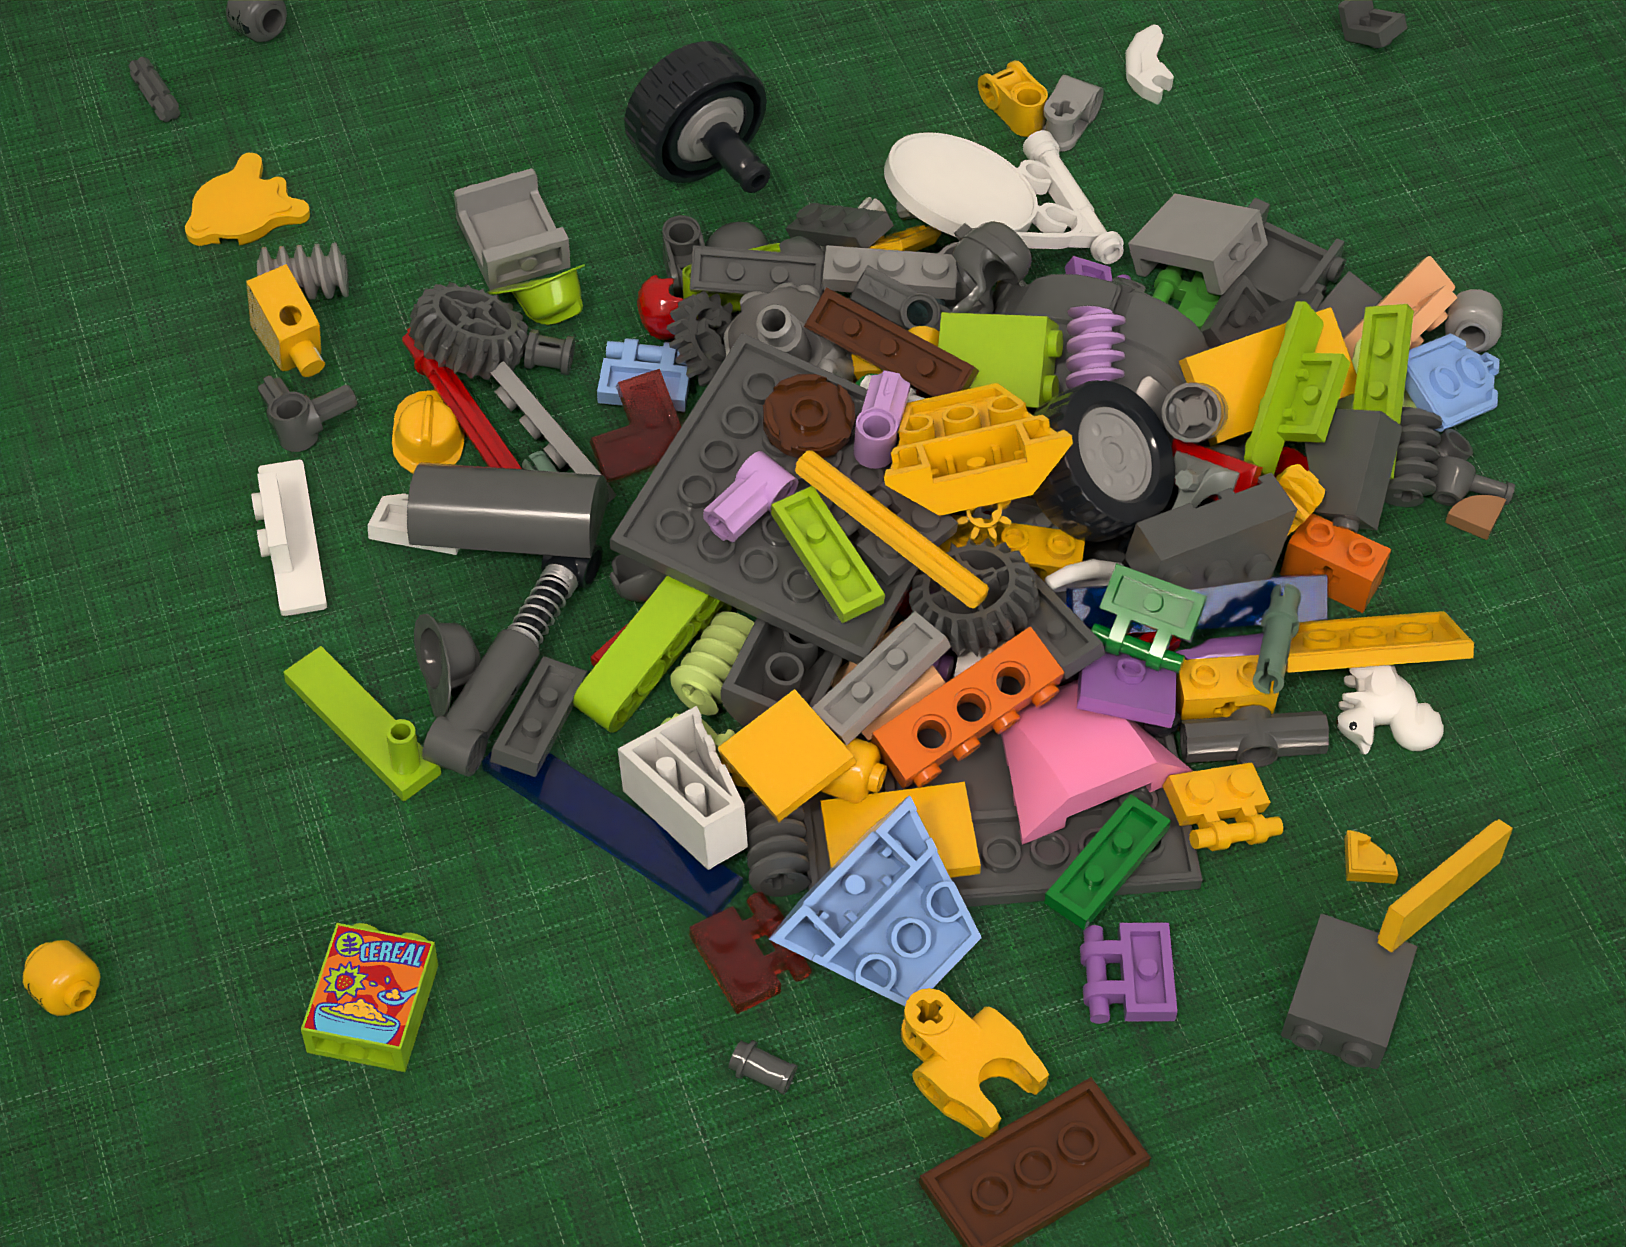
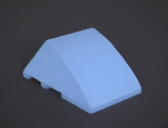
[769,795,982,1006]

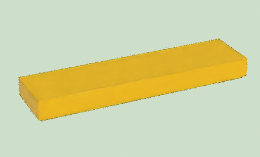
[1377,819,1513,953]

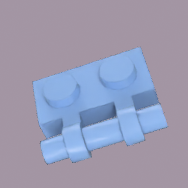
[597,338,691,412]

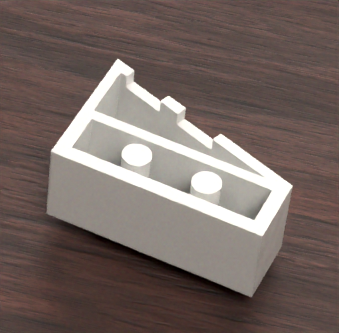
[618,706,748,870]

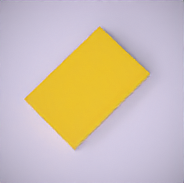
[820,782,981,878]

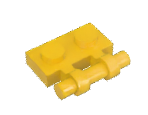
[1162,762,1283,851]

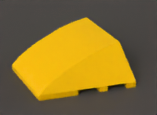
[884,383,1073,516]

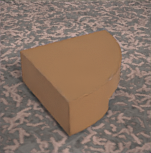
[1445,495,1506,540]

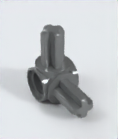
[258,375,357,452]

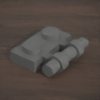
[837,481,958,586]

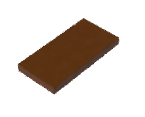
[919,1077,1151,1247]

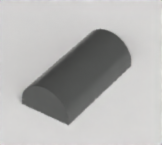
[407,462,609,558]
[721,618,844,727]

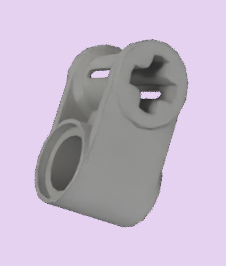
[1042,75,1104,152]

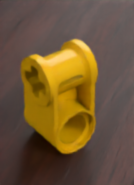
[977,60,1048,137]

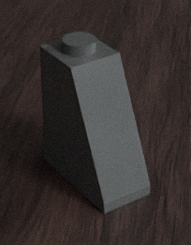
[1305,408,1403,534]

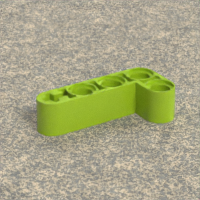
[573,576,732,733]

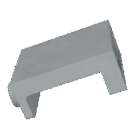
[454,169,571,290]
[1128,193,1268,295]

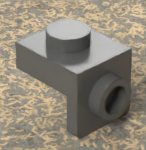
[1338,0,1407,48]

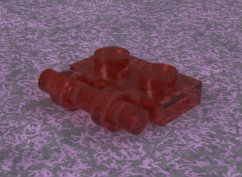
[689,892,812,1014]

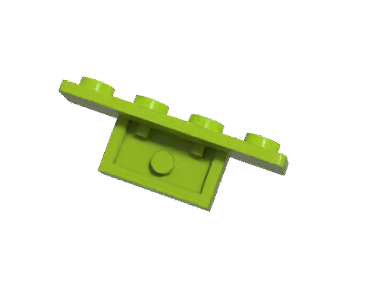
[1244,301,1351,476]

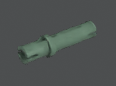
[1253,583,1301,694]

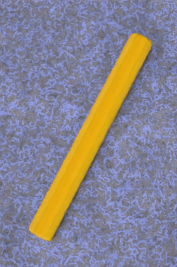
[795,450,989,609]

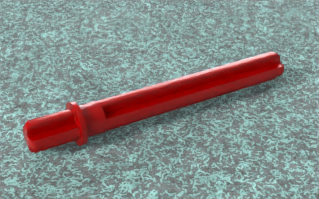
[402,327,522,469]

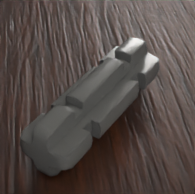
[128,57,180,122]

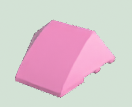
[1001,679,1193,845]

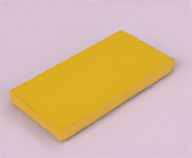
[1178,307,1357,446]
[1286,611,1474,673]

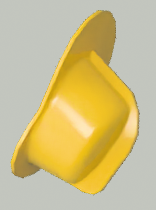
[392,390,465,473]

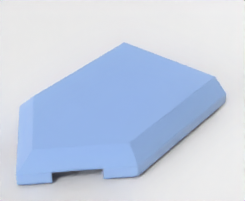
[1405,333,1499,432]

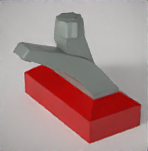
[1171,438,1263,509]

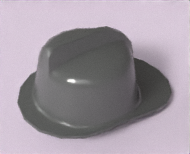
[414,613,481,718]

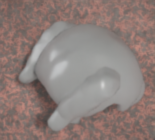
[724,282,856,382]

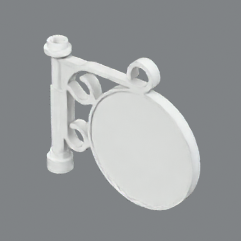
[884,130,1124,264]

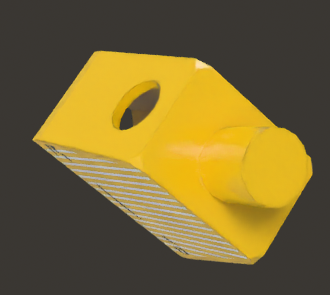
[246,264,325,377]

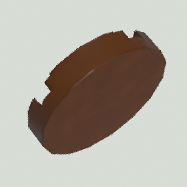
[763,374,855,459]

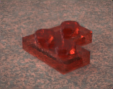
[589,369,681,482]

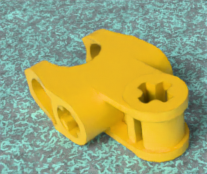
[901,988,1049,1138]

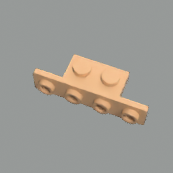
[1343,256,1457,360]

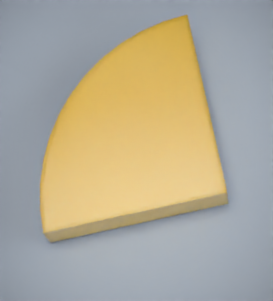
[1344,830,1398,884]

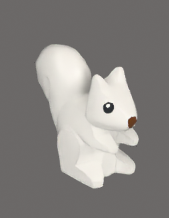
[1336,665,1444,754]

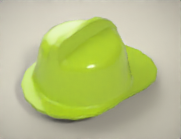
[487,264,585,325]

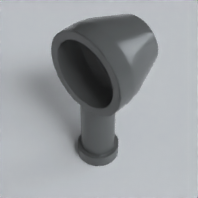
[1430,456,1515,506]

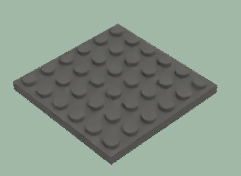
[610,333,953,665]

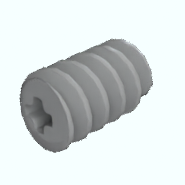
[257,243,349,300]

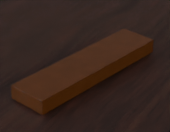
[804,287,979,397]

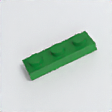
[1044,794,1171,931]

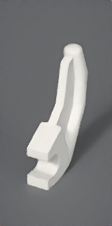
[1125,24,1174,105]
[1045,559,1123,605]

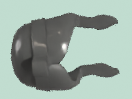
[950,221,1032,314]

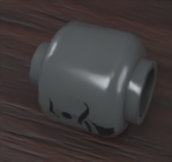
[226,0,287,42]

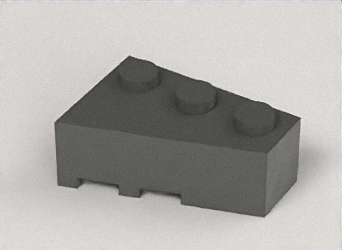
[1125,472,1298,590]

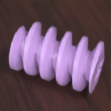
[1066,306,1125,389]

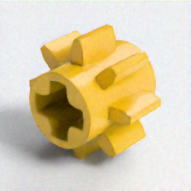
[957,500,1011,542]

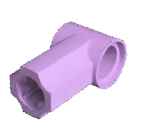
[853,370,910,469]
[703,451,798,542]

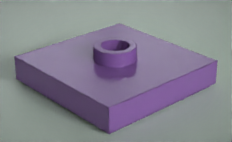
[1077,646,1176,728]

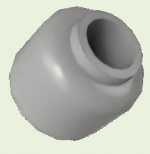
[1445,289,1503,353]

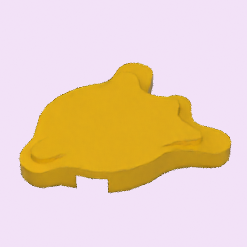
[185,153,310,246]

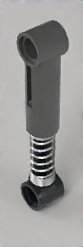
[422,544,603,777]

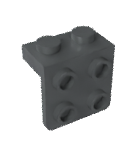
[1200,274,1324,347]

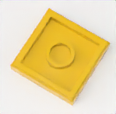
[718,689,856,823]

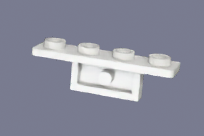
[251,460,327,616]

